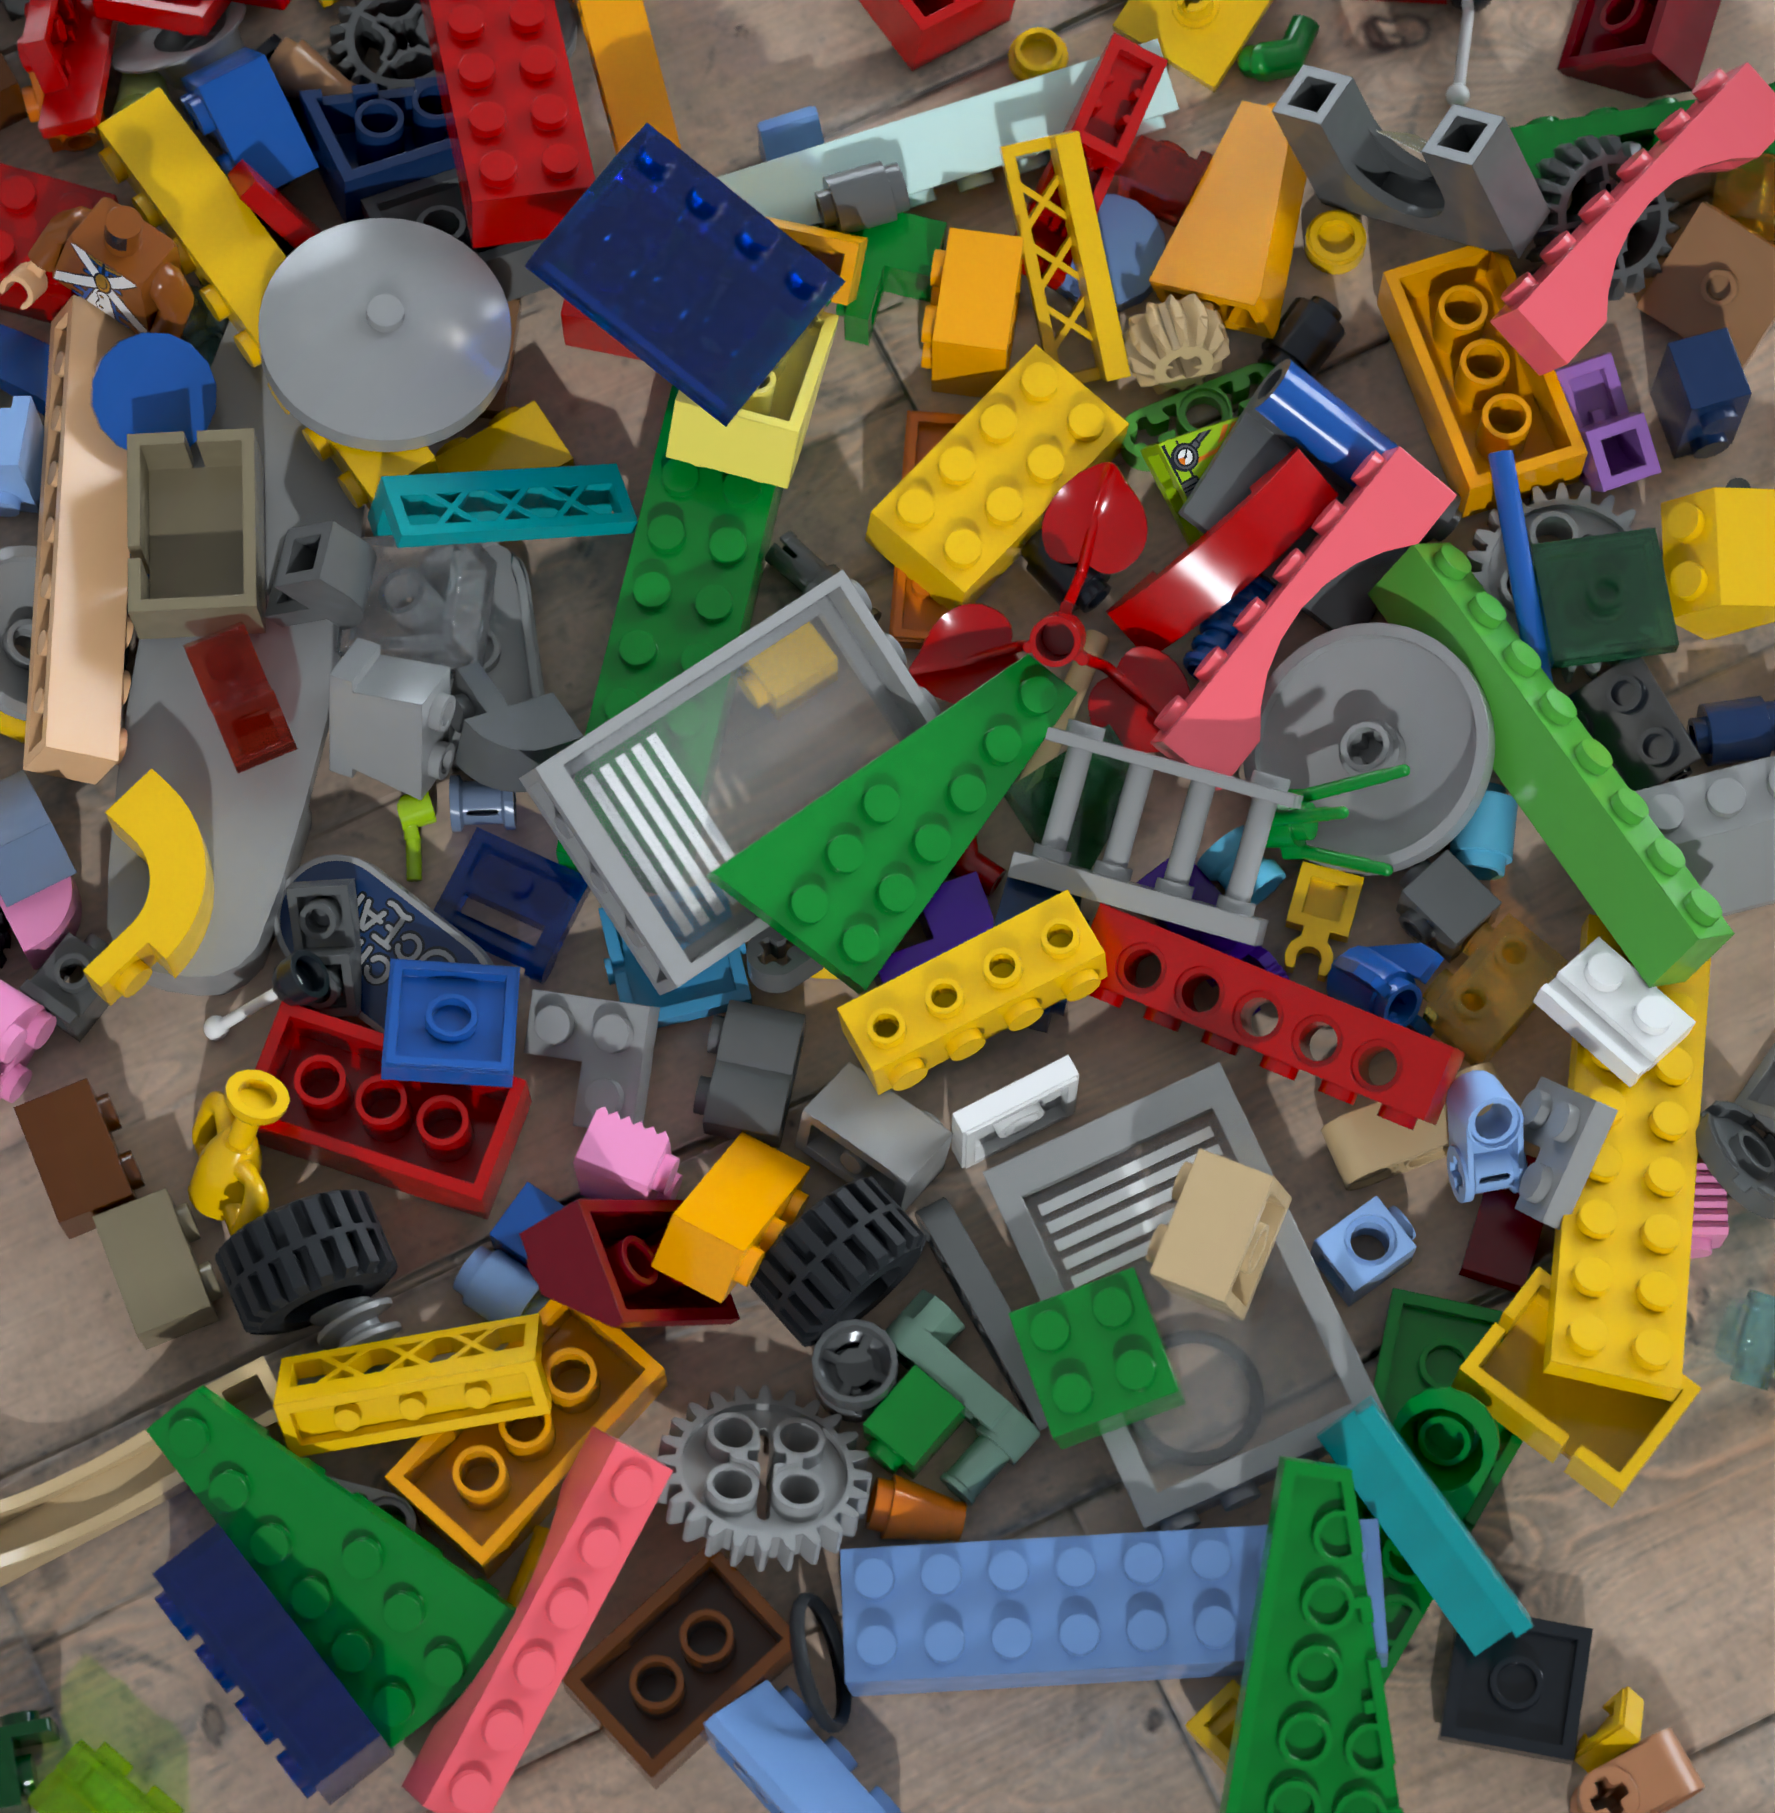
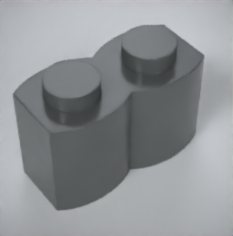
[693,999,806,1148]

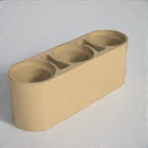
[1321,1062,1503,1191]

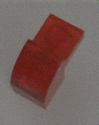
[182,621,298,773]

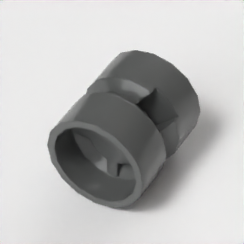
[812,1319,898,1423]

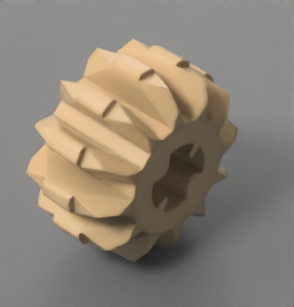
[1122,293,1230,395]

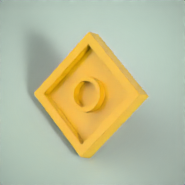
[1112,0,1274,92]

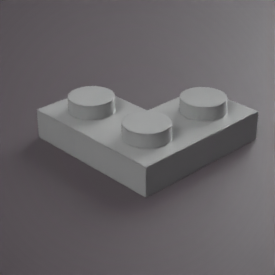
[524,989,660,1128]
[1515,1076,1618,1230]

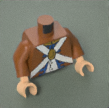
[0,197,194,339]

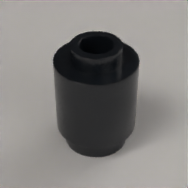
[1257,296,1345,377]
[1021,528,1112,613]

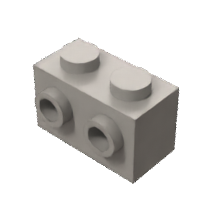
[795,1062,953,1211]

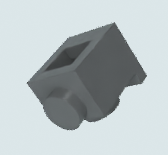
[19,932,109,1042]

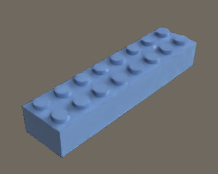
[840,1519,1388,1697]

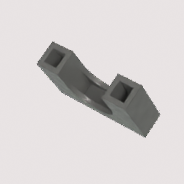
[1272,64,1550,259]

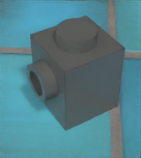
[1396,849,1502,964]

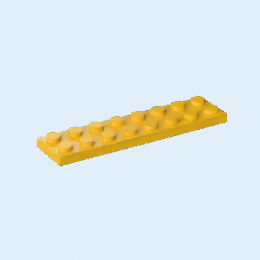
[1543,914,1711,1402]

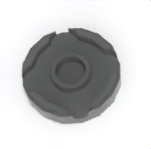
[1696,1101,1775,1219]

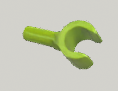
[397,792,437,882]

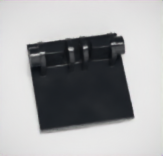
[1568,651,1702,791]

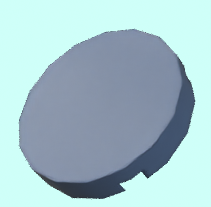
[1056,194,1166,312]

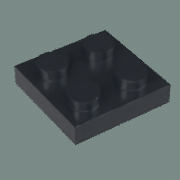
[1438,1617,1593,1765]

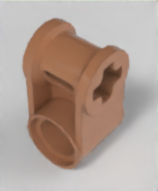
[1569,1727,1705,1813]

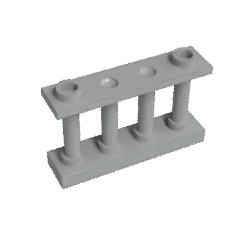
[1007,719,1304,946]

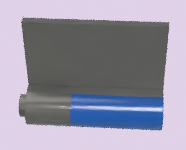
[1178,359,1462,631]

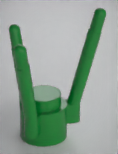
[1266,764,1410,876]

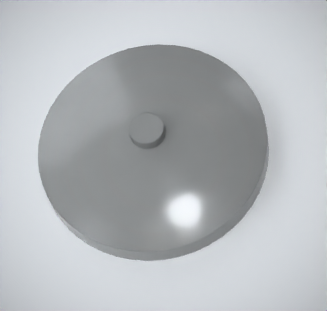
[258,218,512,452]
[1243,622,1495,876]

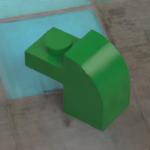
[836,212,947,346]

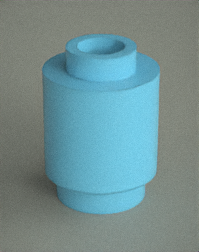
[1449,782,1518,880]

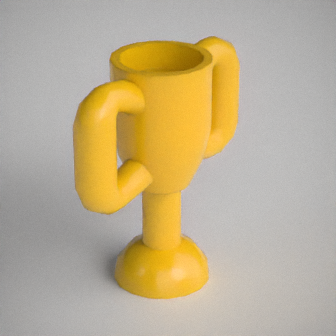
[187,1069,290,1236]

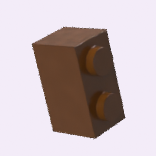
[13,1078,145,1240]

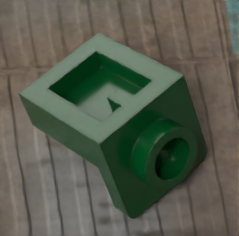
[0,1710,60,1813]

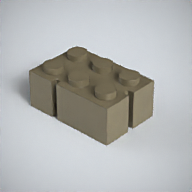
[127,428,266,640]

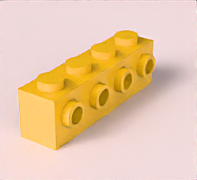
[837,889,1108,1095]

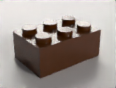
[562,1546,793,1790]

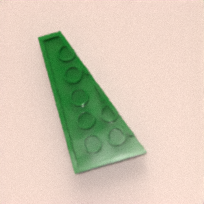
[705,654,1078,994]
[1219,1456,1403,1813]

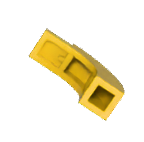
[83,768,214,1006]

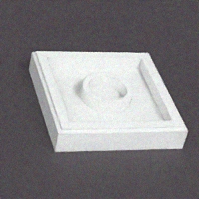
[951,1055,1079,1169]

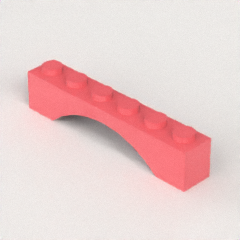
[1490,62,1775,376]
[1150,446,1457,791]
[402,1426,673,1813]

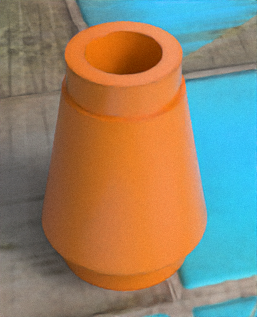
[865,1474,967,1542]

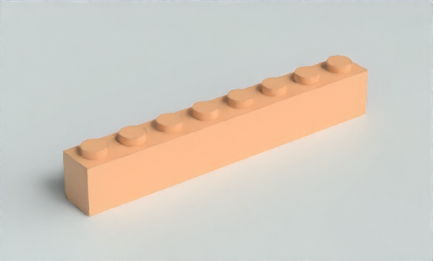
[23,295,136,785]

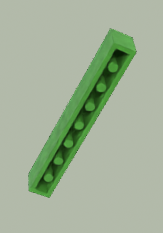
[1368,542,1735,988]

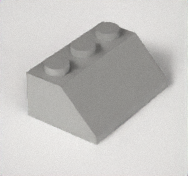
[1635,755,1775,917]

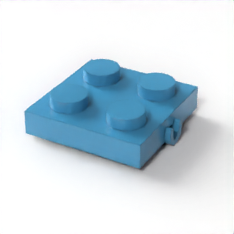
[598,882,752,1028]

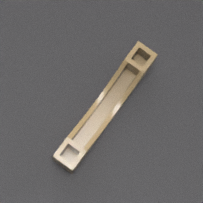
[0,1356,284,1587]

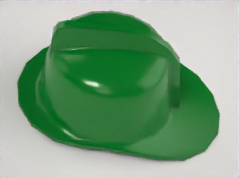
[1392,1387,1500,1520]

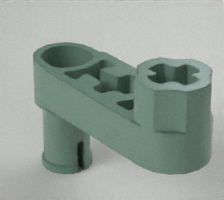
[885,1289,1040,1506]

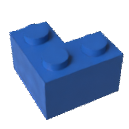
[178,47,319,189]

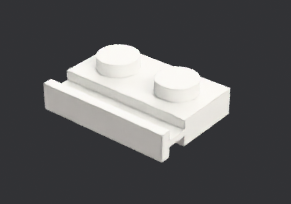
[1533,936,1696,1088]

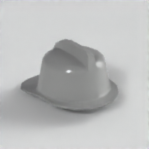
[112,2,246,91]

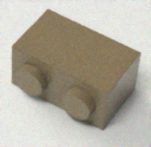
[92,1188,224,1350]

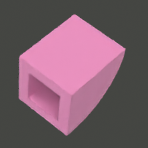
[0,876,82,970]

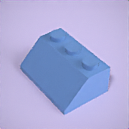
[704,1679,902,1813]

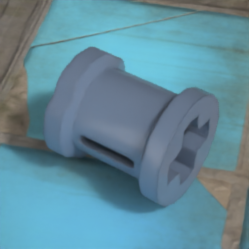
[449,775,517,832]

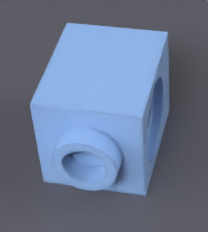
[1310,1195,1417,1307]

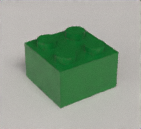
[1008,1266,1187,1449]

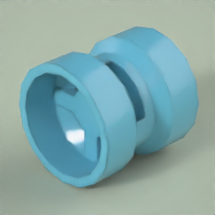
[1197,825,1286,906]

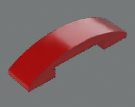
[1106,447,1338,651]

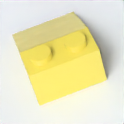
[666,284,839,489]

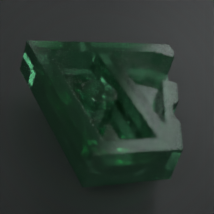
[1004,724,1129,870]

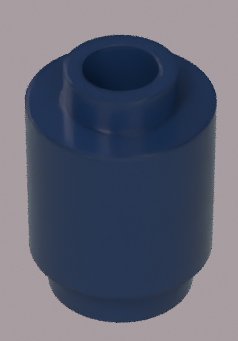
[1687,696,1775,767]

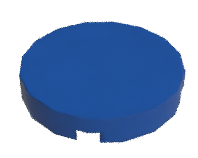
[90,332,217,450]

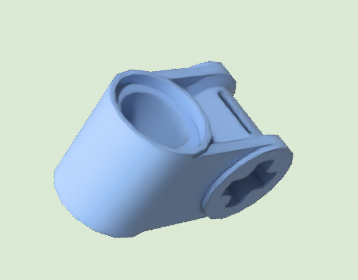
[1446,1070,1527,1203]

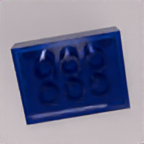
[524,123,846,427]

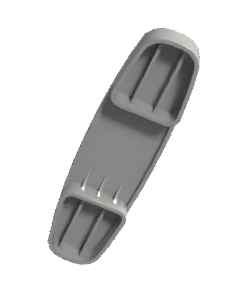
[107,320,368,996]

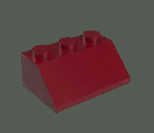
[1557,0,1721,99]
[519,1199,740,1328]

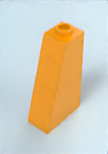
[1149,101,1307,339]

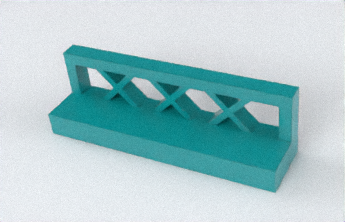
[367,463,638,548]
[1316,1395,1533,1656]

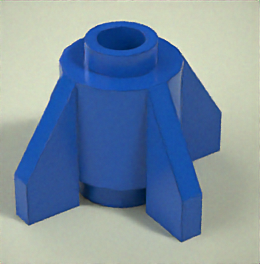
[1326,943,1444,1037]

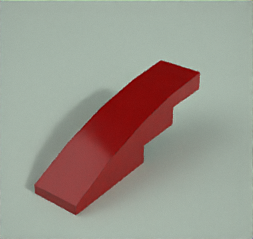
[1014,33,1168,291]

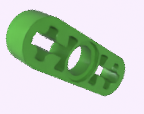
[1120,363,1275,471]

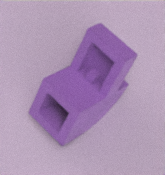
[1555,353,1662,492]

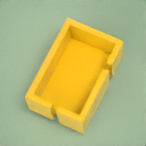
[1451,1266,1702,1508]

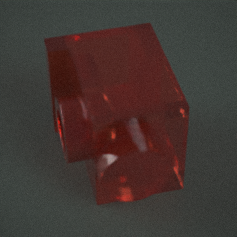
[1115,135,1212,228]

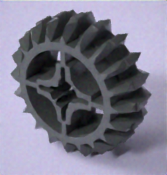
[327,0,436,90]
[1526,134,1682,301]

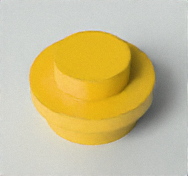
[1008,27,1068,82]

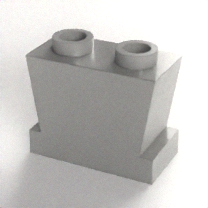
[329,637,456,800]

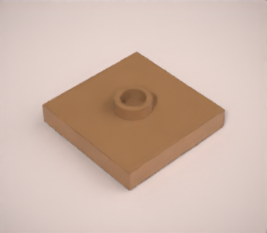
[1636,201,1775,370]

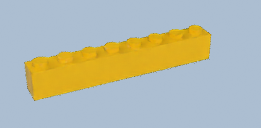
[97,87,439,510]

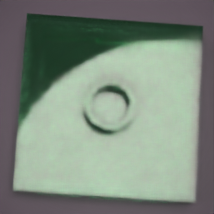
[1530,528,1679,669]

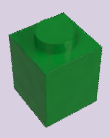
[863,1365,965,1479]

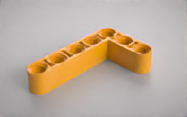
[567,0,695,241]

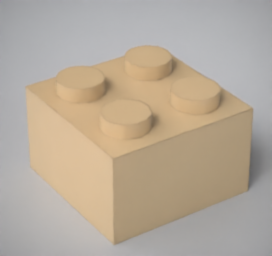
[1147,1148,1292,1321]

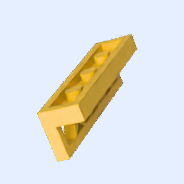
[999,131,1131,384]
[273,1313,552,1457]

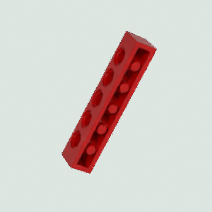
[1089,903,1466,1130]

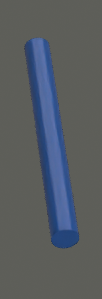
[1488,450,1553,683]

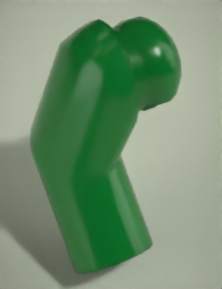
[1238,14,1319,82]

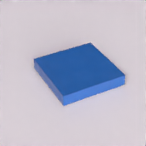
[381,959,520,1088]

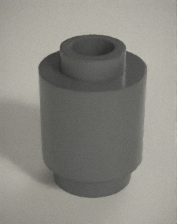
[815,161,910,234]

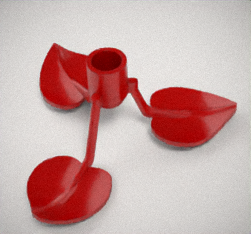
[908,462,1191,753]

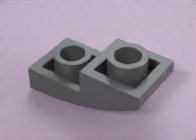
[286,878,362,1017]

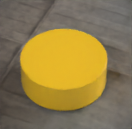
[1304,210,1367,275]

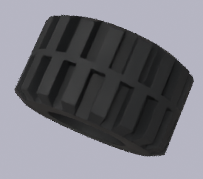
[750,1177,927,1347]
[215,1190,399,1335]

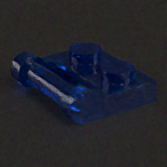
[434,827,591,984]

